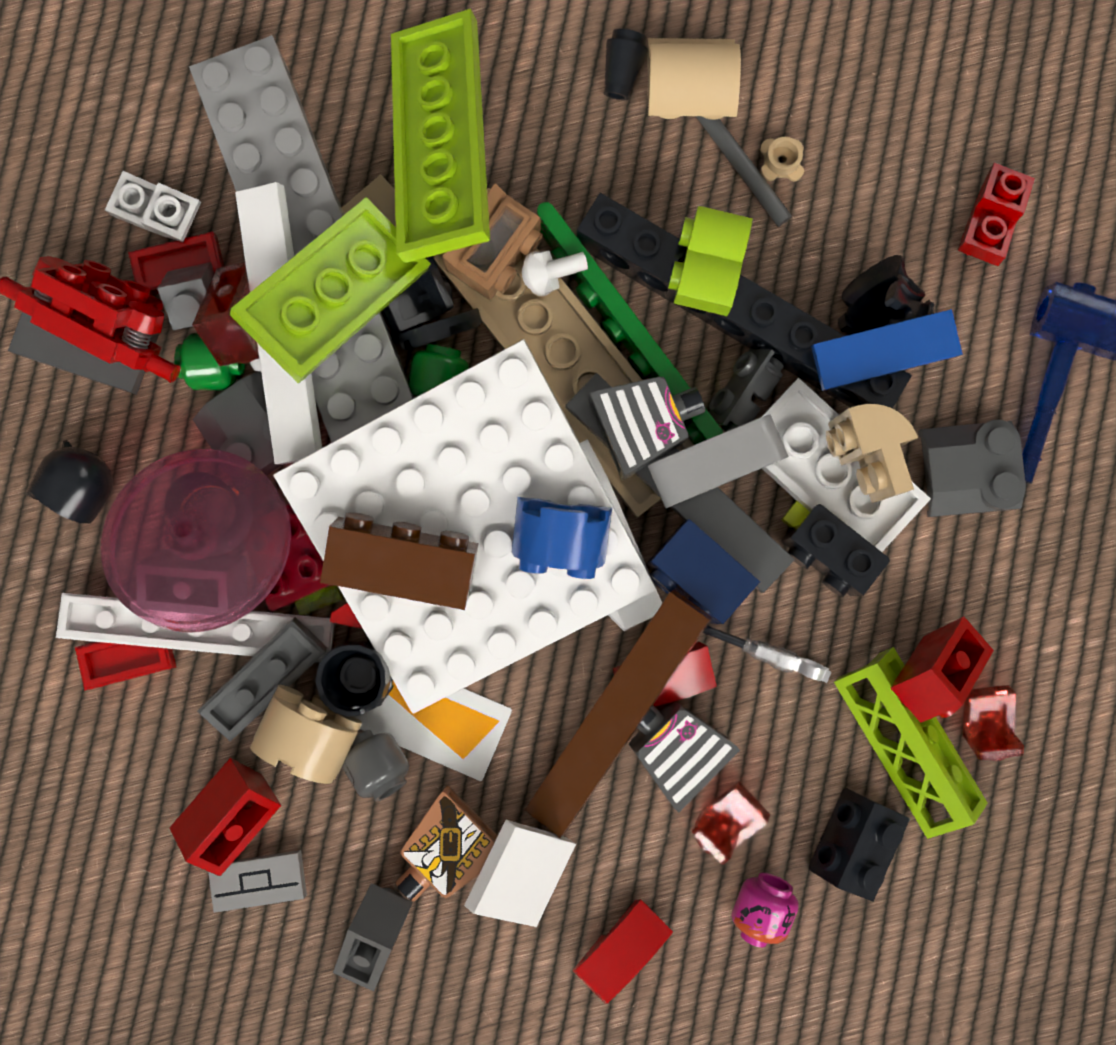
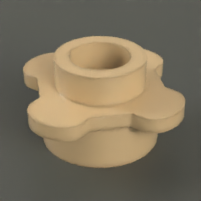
[760,137,804,182]

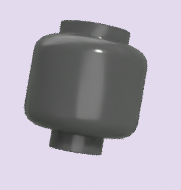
[342,730,409,802]

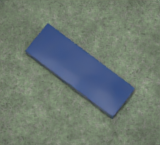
[811,309,963,391]

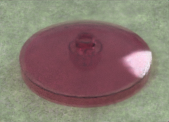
[101,449,291,633]

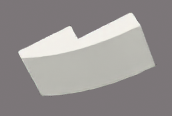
[105,171,201,242]

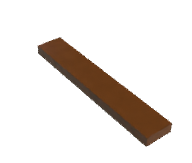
[525,590,713,838]

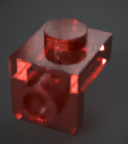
[963,685,1024,761]
[692,781,771,865]

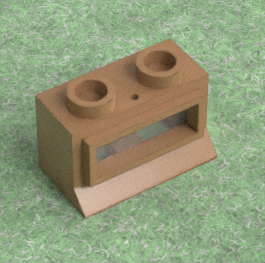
[442,183,543,301]

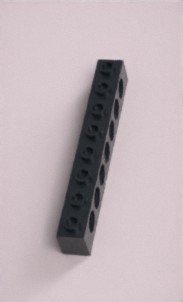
[577,193,912,409]

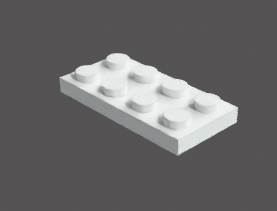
[762,378,931,552]

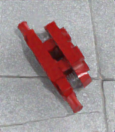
[0,256,181,383]

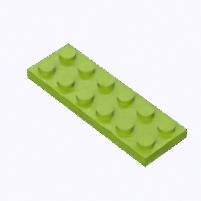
[391,8,490,263]

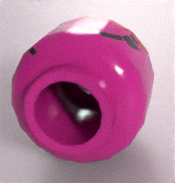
[731,873,799,948]

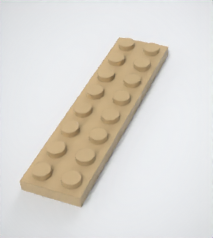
[434,188,694,518]

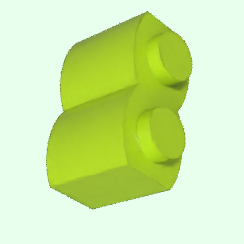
[668,206,753,316]

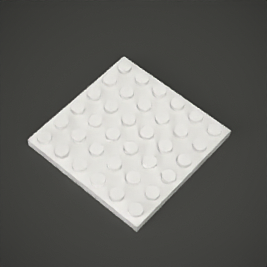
[273,339,657,714]

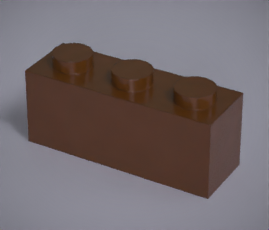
[320,513,479,610]

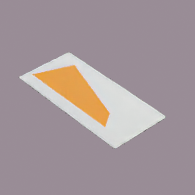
[353,681,512,781]

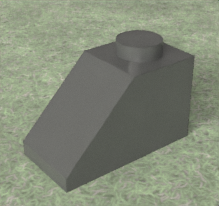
[333,883,413,992]

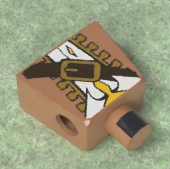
[396,785,498,902]

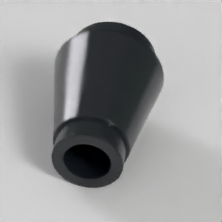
[604,28,648,100]

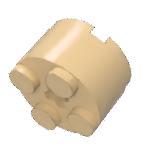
[250,685,362,784]

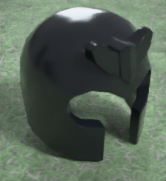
[25,440,114,524]
[315,641,394,716]

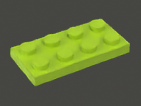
[230,197,431,384]

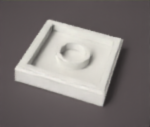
[464,820,576,927]

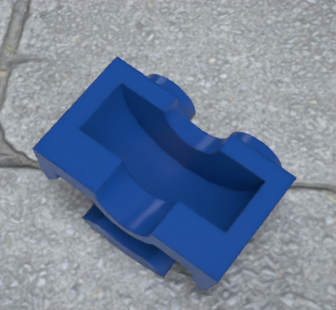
[511,497,612,579]

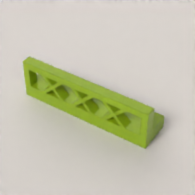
[834,647,988,839]

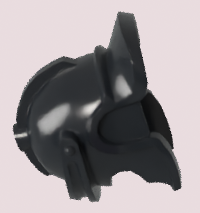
[838,255,935,335]

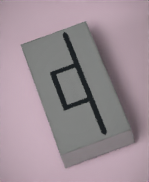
[208,850,307,913]

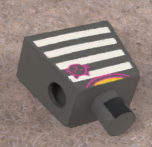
[589,377,705,481]
[629,701,740,813]

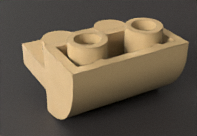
[647,38,741,120]
[826,404,918,503]

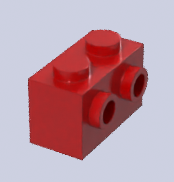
[890,616,994,723]
[169,758,282,876]

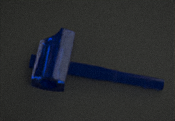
[1022,282,1116,484]

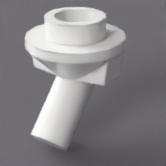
[522,251,588,296]

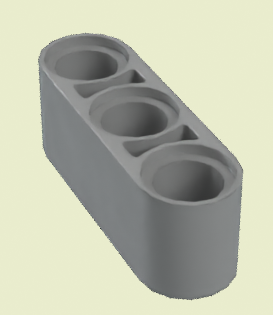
[648,414,789,508]

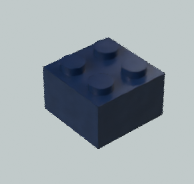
[646,519,760,624]

